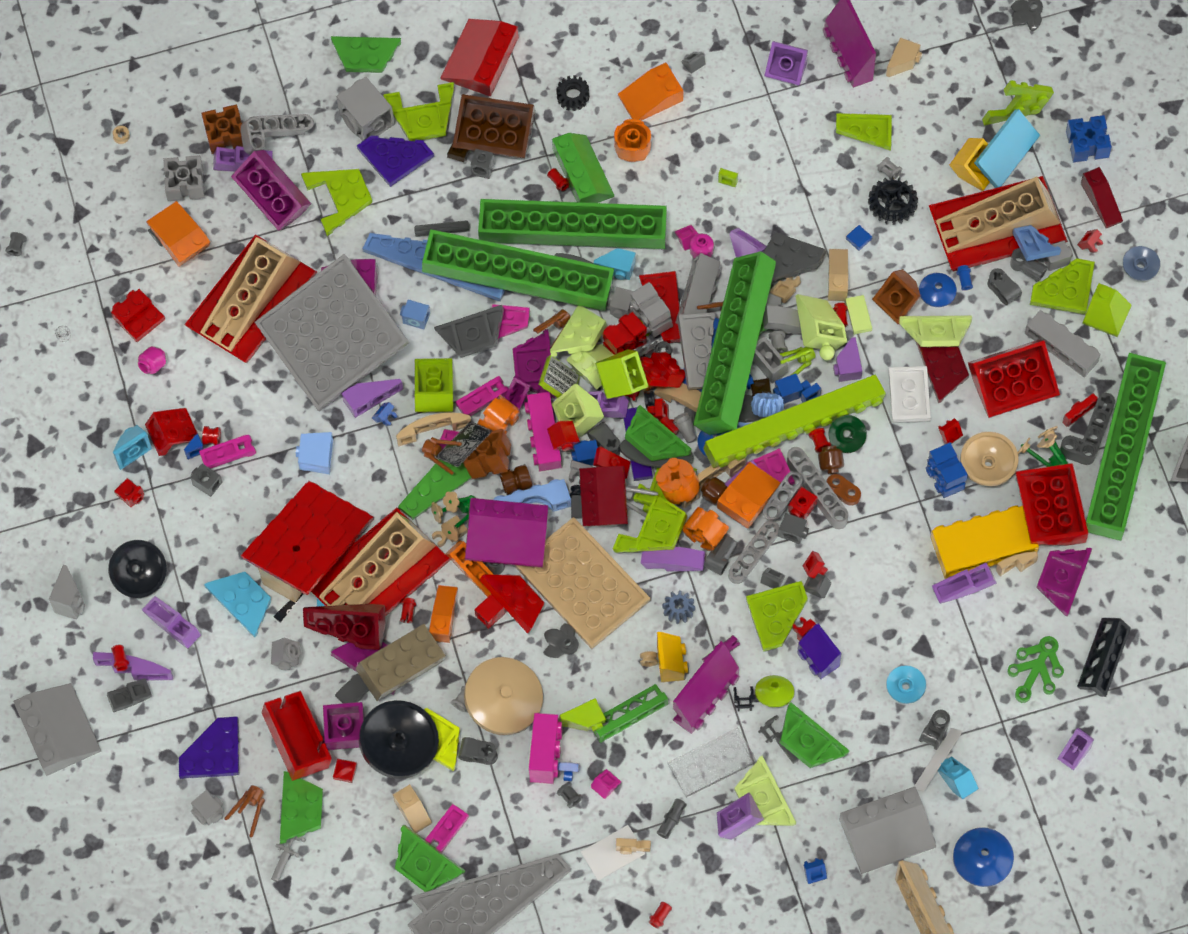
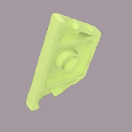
[550,306,607,357]
[899,315,972,347]
[734,756,796,826]

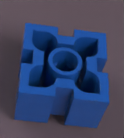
[1066,115,1112,163]
[926,443,968,498]

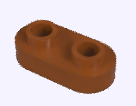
[826,474,861,506]

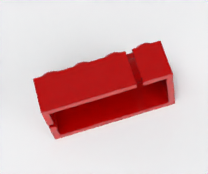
[262,691,332,781]

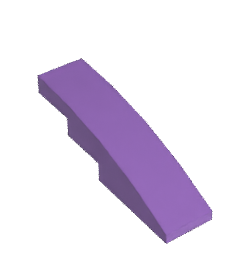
[93,652,173,680]

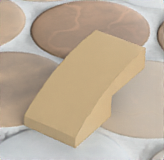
[996,552,1038,576]

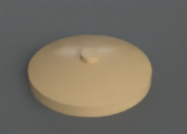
[464,657,543,735]

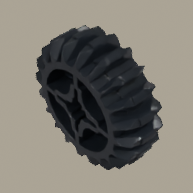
[868,176,918,225]

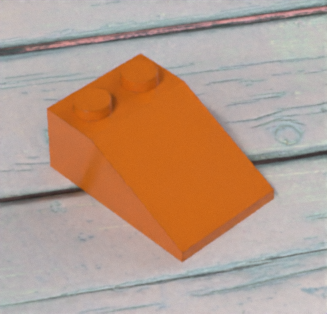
[618,62,683,121]
[146,201,210,267]
[717,462,781,529]

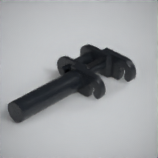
[733,686,759,712]

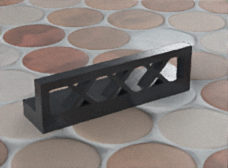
[1077,618,1131,697]

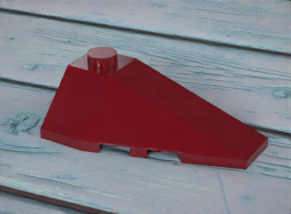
[303,604,386,650]

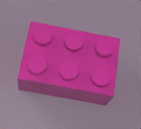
[529,713,563,784]

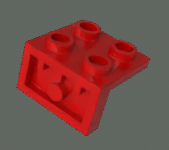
[145,408,199,456]

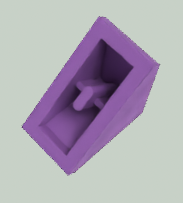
[1057,728,1094,771]

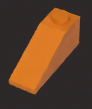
[445,540,494,597]
[429,585,458,643]

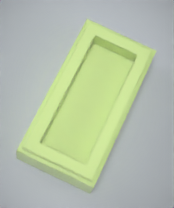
[845,295,872,334]

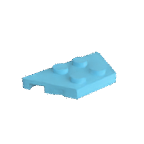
[204,572,271,638]

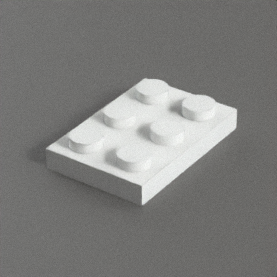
[888,366,931,423]

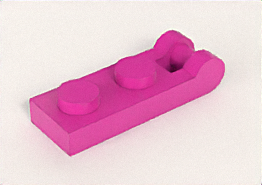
[455,376,509,416]
[199,435,256,469]
[425,804,469,852]

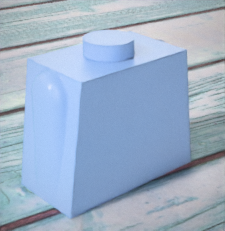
[296,432,333,475]

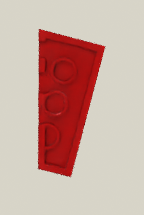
[639,271,681,343]

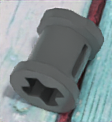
[5,232,27,256]
[557,782,583,808]

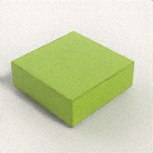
[718,168,738,187]

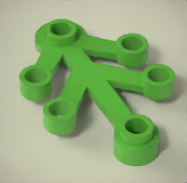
[1007,636,1064,703]

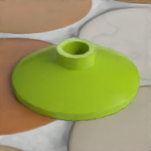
[755,675,794,707]

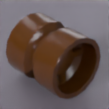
[499,464,532,495]

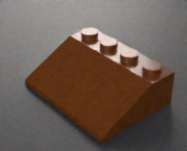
[452,94,536,159]

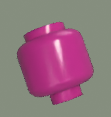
[690,233,714,259]
[138,346,166,374]

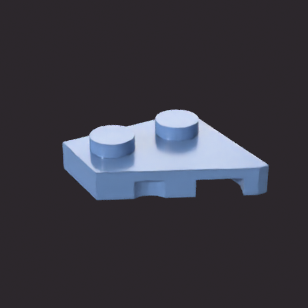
[1013,225,1061,261]

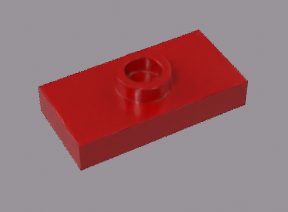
[1062,393,1098,427]
[593,447,630,479]

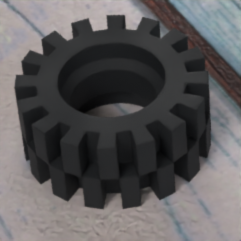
[556,75,589,111]

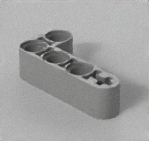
[241,114,314,155]

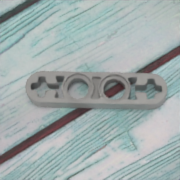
[729,521,779,584]

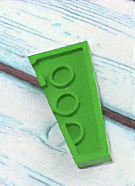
[398,459,472,520]

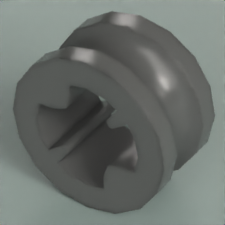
[655,341,672,355]

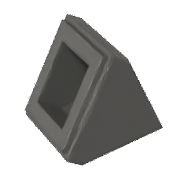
[682,52,706,74]
[760,568,785,589]

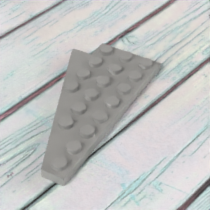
[408,854,571,934]

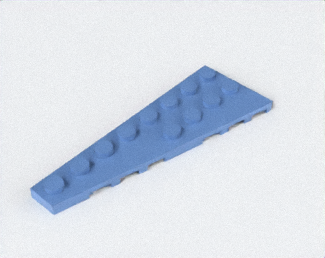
[362,233,505,302]

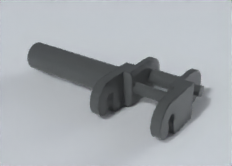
[758,715,799,764]

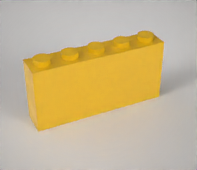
[930,505,1039,579]

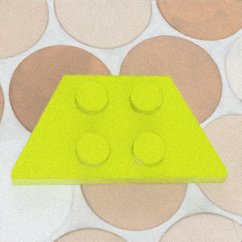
[424,708,460,771]

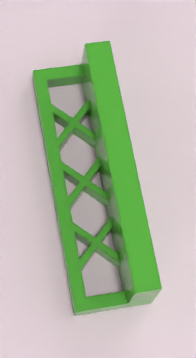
[593,684,668,743]

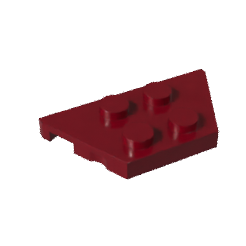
[915,341,969,403]

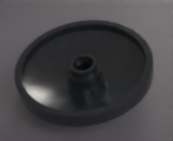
[359,700,439,779]

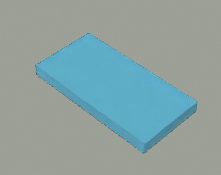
[974,109,1040,188]

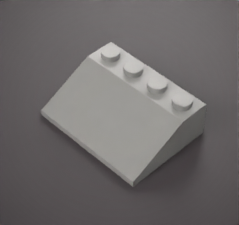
[13,683,101,776]
[839,786,936,874]

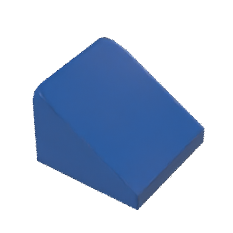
[184,434,204,460]

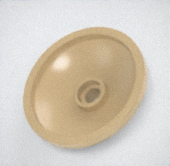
[960,432,1019,486]

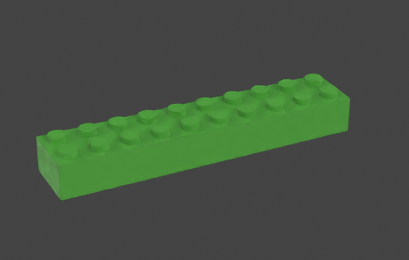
[478,199,667,249]
[422,229,614,311]
[694,251,776,435]
[1086,353,1166,541]

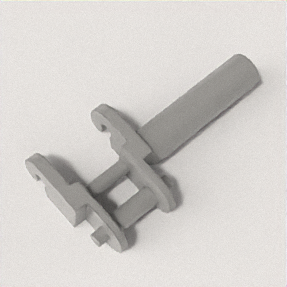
[271,836,306,882]

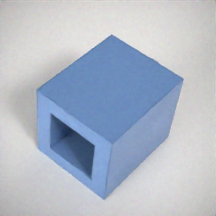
[400,299,430,330]

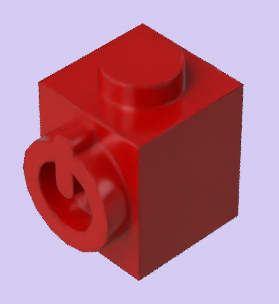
[788,487,818,520]

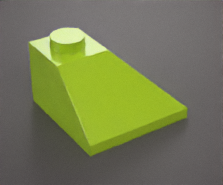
[1082,283,1132,338]
[559,698,606,732]

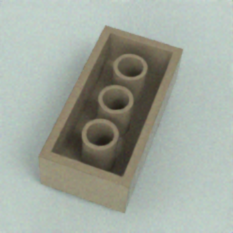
[356,624,446,701]

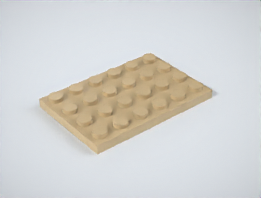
[515,517,650,649]

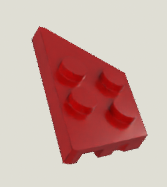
[479,574,544,633]

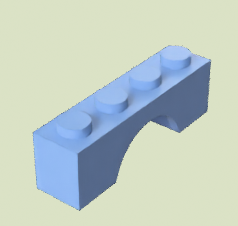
[493,479,571,512]

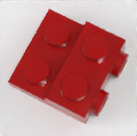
[111,289,165,342]
[640,352,685,388]

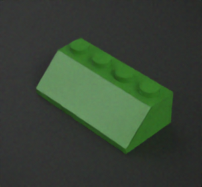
[552,133,614,203]

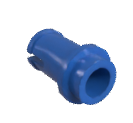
[956,265,973,290]

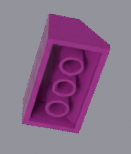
[231,149,311,231]

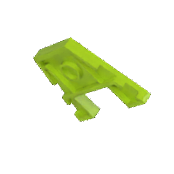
[982,80,1054,125]
[383,82,454,141]
[301,169,372,236]
[612,483,687,553]

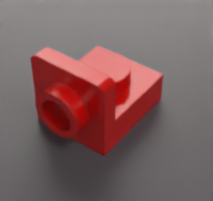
[114,478,145,508]

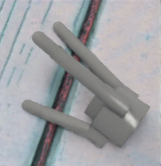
[626,485,658,517]

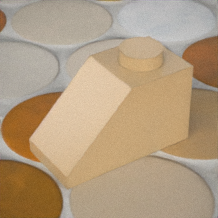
[886,38,922,77]
[393,784,432,833]

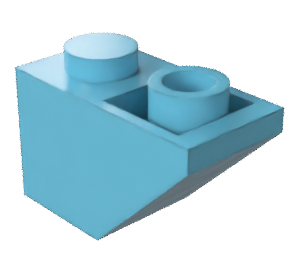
[593,248,636,280]
[938,756,979,799]

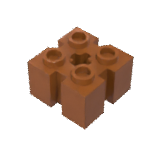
[201,104,243,154]
[464,429,511,479]

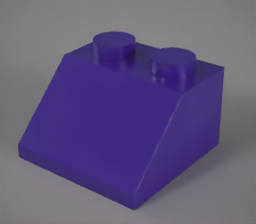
[797,623,842,679]

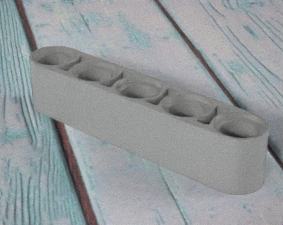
[787,447,848,529]

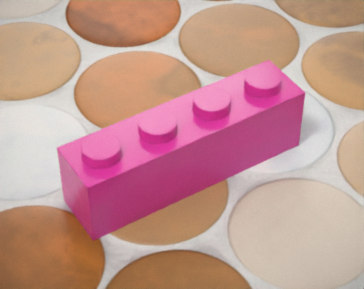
[524,392,562,472]

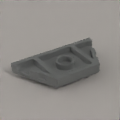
[434,305,504,358]

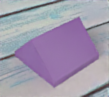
[764,41,808,85]
[717,793,764,840]

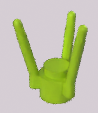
[780,347,816,375]

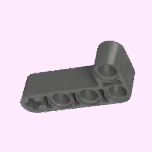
[1060,393,1115,465]

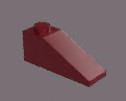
[1081,167,1123,229]

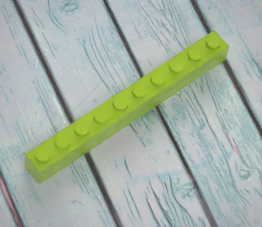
[703,374,886,468]

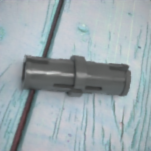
[657,798,687,839]

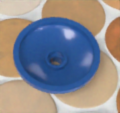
[953,828,1014,887]

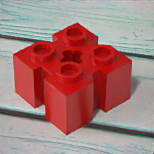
[603,312,647,355]

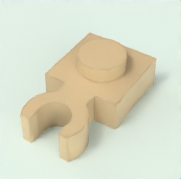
[769,276,801,303]
[432,515,468,547]
[616,838,651,855]

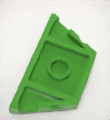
[331,36,401,73]
[625,405,692,461]
[779,702,849,768]
[280,771,323,844]
[395,825,465,892]

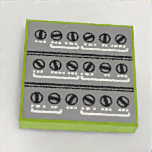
[539,355,580,398]

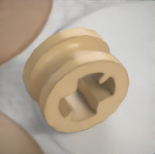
[113,126,130,144]
[640,651,658,667]

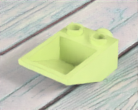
[795,294,847,360]

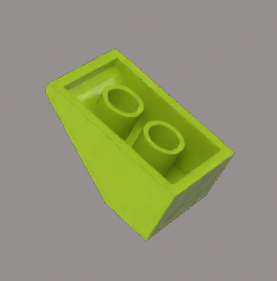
[415,358,453,412]

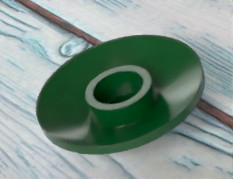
[828,415,867,453]

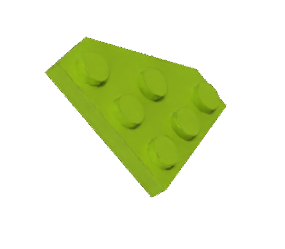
[1030,258,1095,315]
[746,581,808,652]

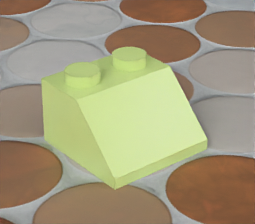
[566,344,614,390]
[552,384,604,437]

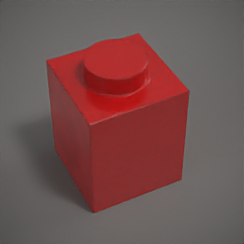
[547,421,580,452]
[474,594,506,629]

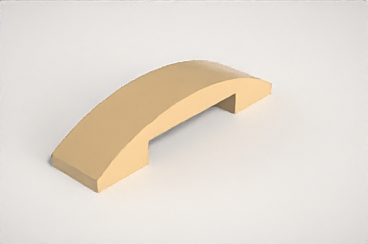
[654,383,701,412]
[396,412,471,447]
[682,458,746,508]

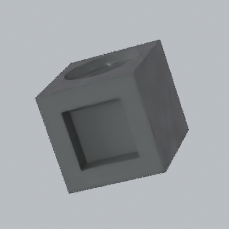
[471,149,494,179]
[190,464,222,497]
[778,513,809,544]

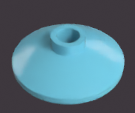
[886,666,926,704]

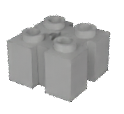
[163,155,205,201]
[630,282,673,338]

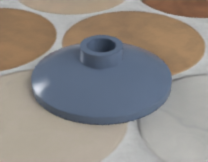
[1123,246,1160,281]

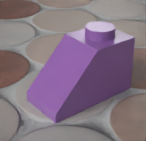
[833,337,862,382]

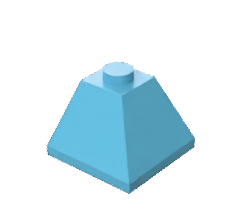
[113,425,152,470]

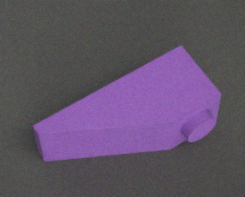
[342,379,403,418]

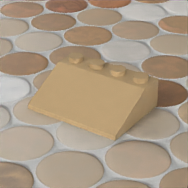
[895,860,954,934]

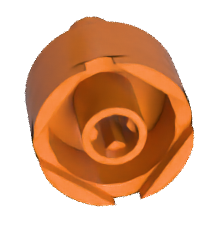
[614,119,651,162]
[477,395,520,434]
[656,458,700,504]
[682,507,729,551]

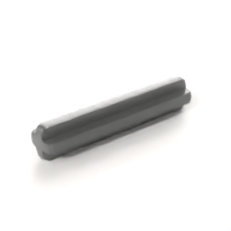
[414,220,469,236]

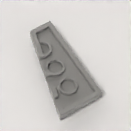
[677,312,715,390]

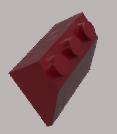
[579,466,628,526]

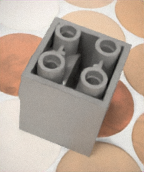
[336,77,395,141]

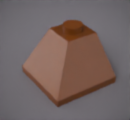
[872,269,921,324]

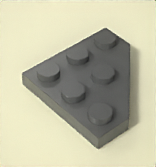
[763,232,826,284]

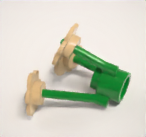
[1018,426,1068,467]
[431,491,476,541]

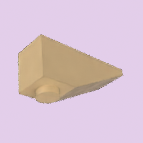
[828,249,848,301]

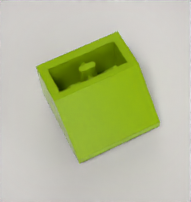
[595,349,648,399]

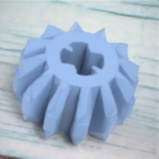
[751,392,784,418]

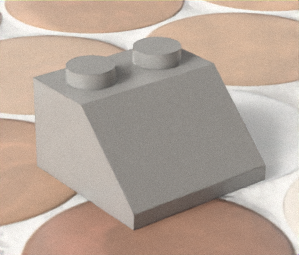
[49,565,85,620]

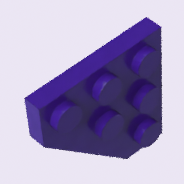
[357,135,434,187]
[179,716,239,779]

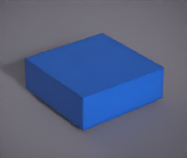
[846,225,872,251]

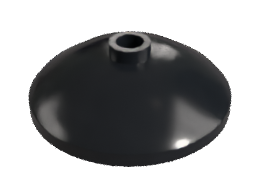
[108,540,167,598]

